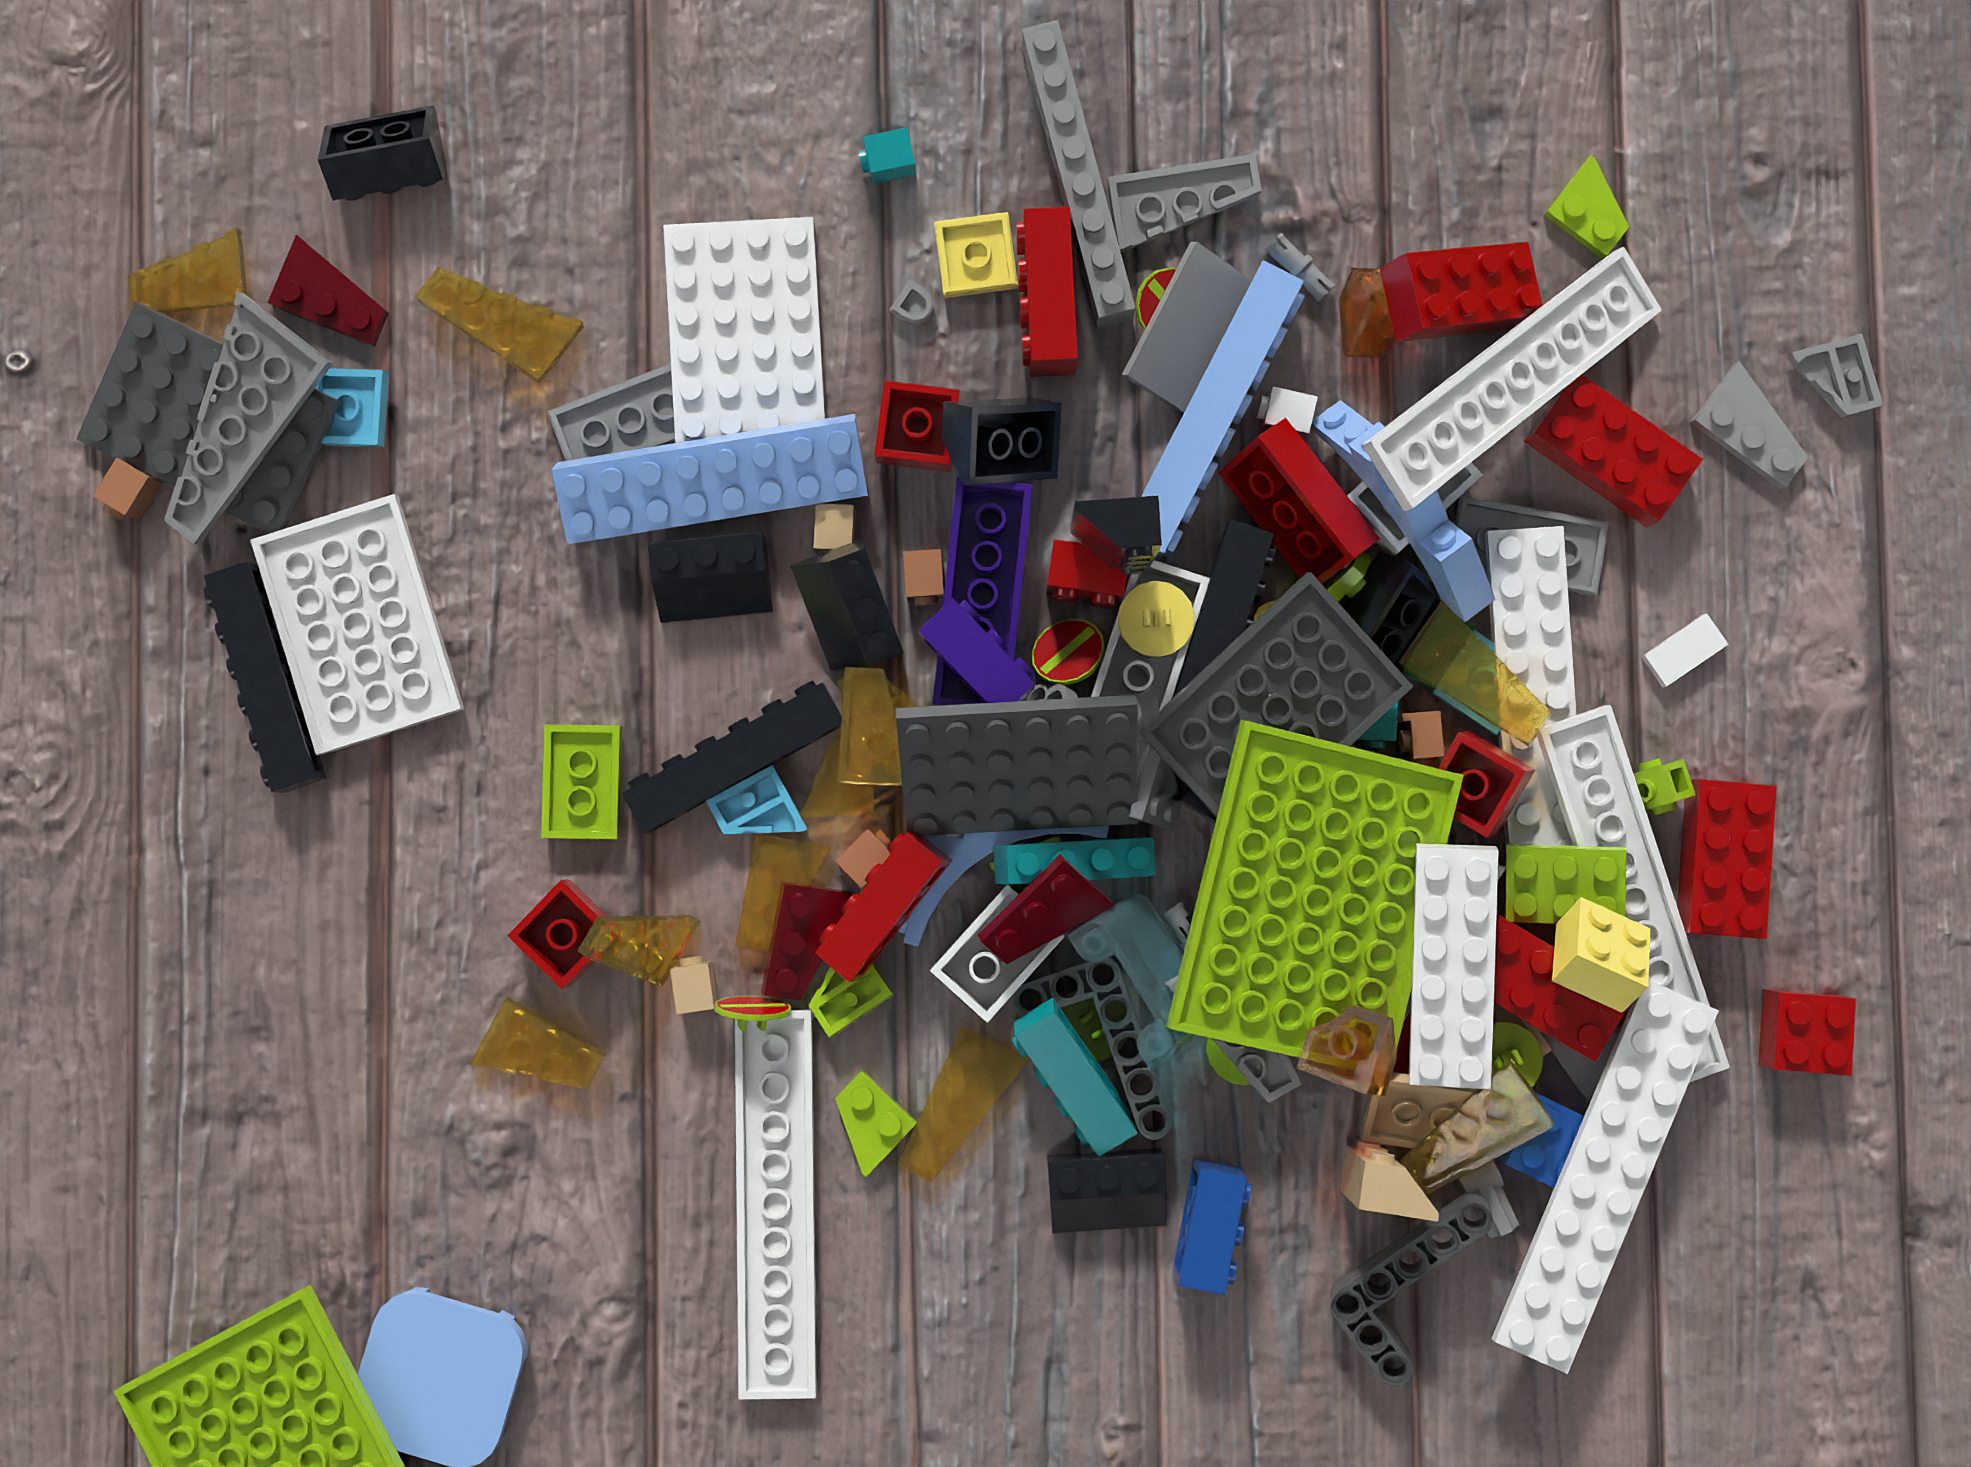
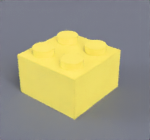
[1552,897,1650,1012]

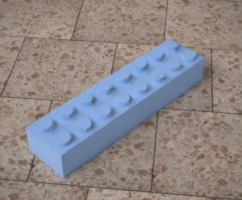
[1141,260,1305,562]
[551,414,868,544]

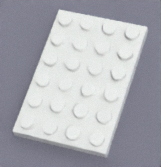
[663,217,825,443]
[250,494,464,756]

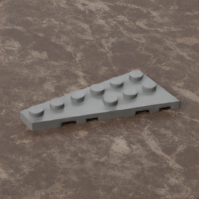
[164,291,333,544]

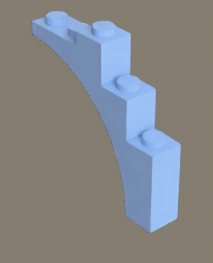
[1311,400,1495,622]
[899,825,1110,946]

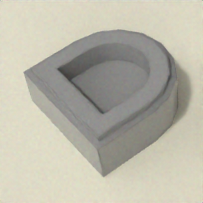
[889,279,934,326]

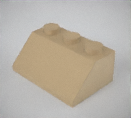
[1340,1141,1439,1222]

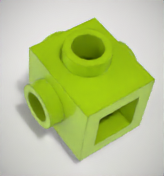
[1634,758,1696,815]

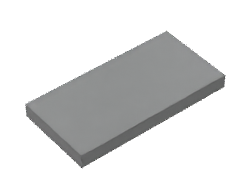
[1122,242,1252,413]
[547,363,675,461]
[1453,496,1609,597]

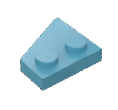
[706,765,808,834]

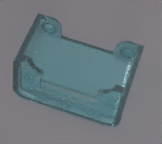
[1068,893,1196,1071]

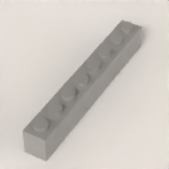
[1021,20,1135,328]

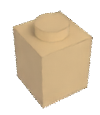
[813,503,856,554]
[670,956,718,1015]

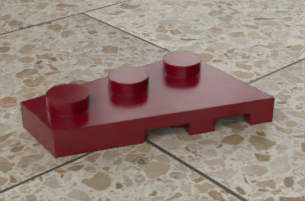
[267,235,389,347]
[977,854,1115,964]
[761,881,855,1001]

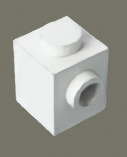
[1256,386,1318,440]

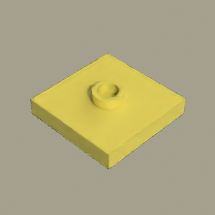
[934,212,1018,298]

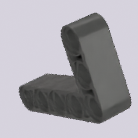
[1013,956,1172,1140]
[1330,1192,1493,1387]

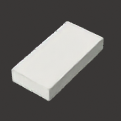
[1641,613,1728,688]

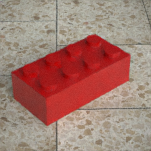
[1016,206,1078,377]
[1379,242,1543,342]
[1523,374,1703,528]
[1218,418,1380,584]
[1677,779,1777,939]
[1494,914,1629,1063]

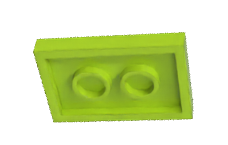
[541,724,622,839]
[1506,844,1627,924]

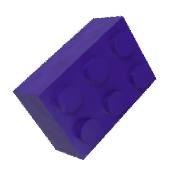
[918,598,1035,703]

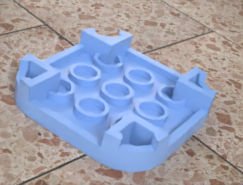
[358,1287,529,1467]

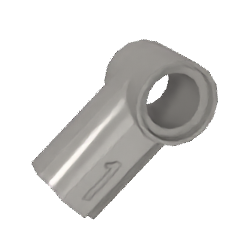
[1453,1154,1520,1239]

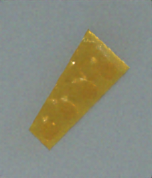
[415,267,584,384]
[1399,601,1551,747]
[897,1025,1031,1182]
[1399,1058,1554,1195]

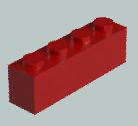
[815,832,953,982]

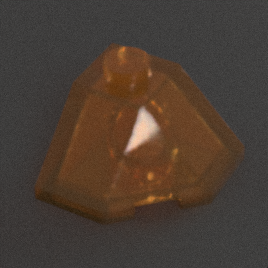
[1339,267,1395,358]
[1297,1005,1397,1096]

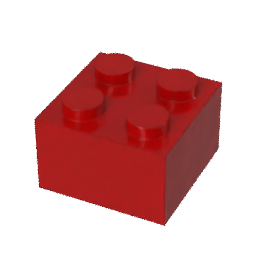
[874,380,960,472]
[1046,539,1127,609]
[1438,731,1536,838]
[507,879,624,989]
[1758,989,1856,1076]

